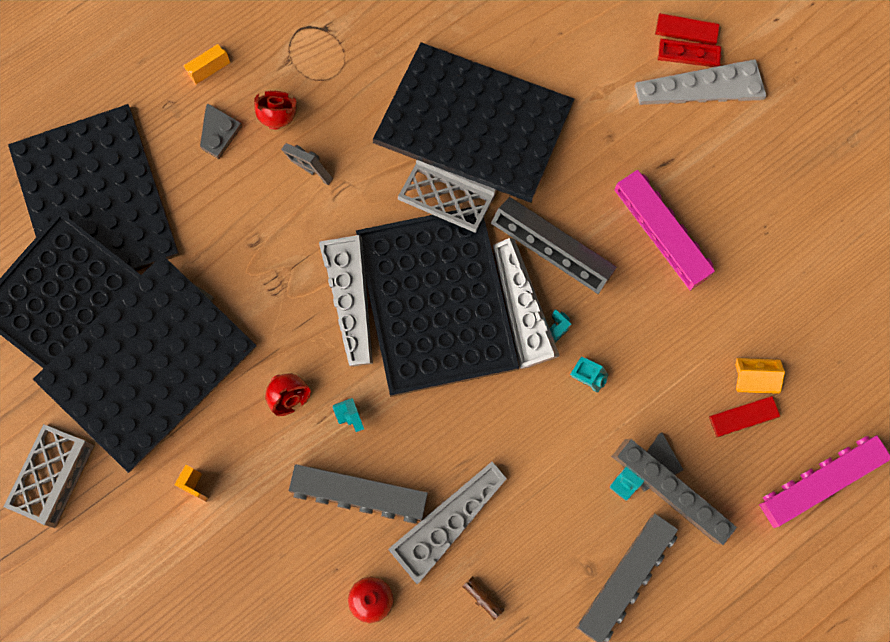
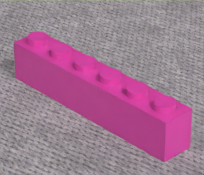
[614,170,715,291]
[759,435,890,528]

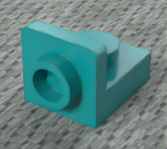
[549,310,571,343]
[570,356,608,393]
[332,398,364,432]
[610,467,644,501]

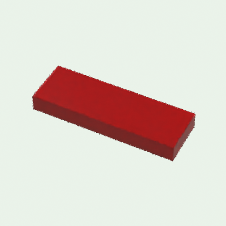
[655,13,720,45]
[657,38,722,67]
[709,396,780,438]

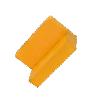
[183,44,230,84]
[735,358,785,394]
[174,465,208,502]

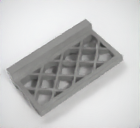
[398,160,497,233]
[3,424,94,528]

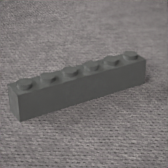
[491,197,617,294]
[611,439,737,545]
[288,464,428,524]
[576,514,678,642]

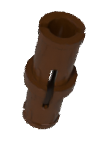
[462,576,504,620]

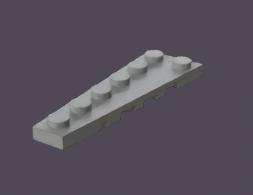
[635,59,766,105]
[319,235,373,367]
[493,238,560,369]
[388,462,507,584]

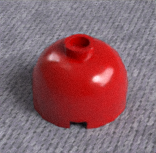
[254,91,297,130]
[265,373,311,417]
[348,576,394,623]

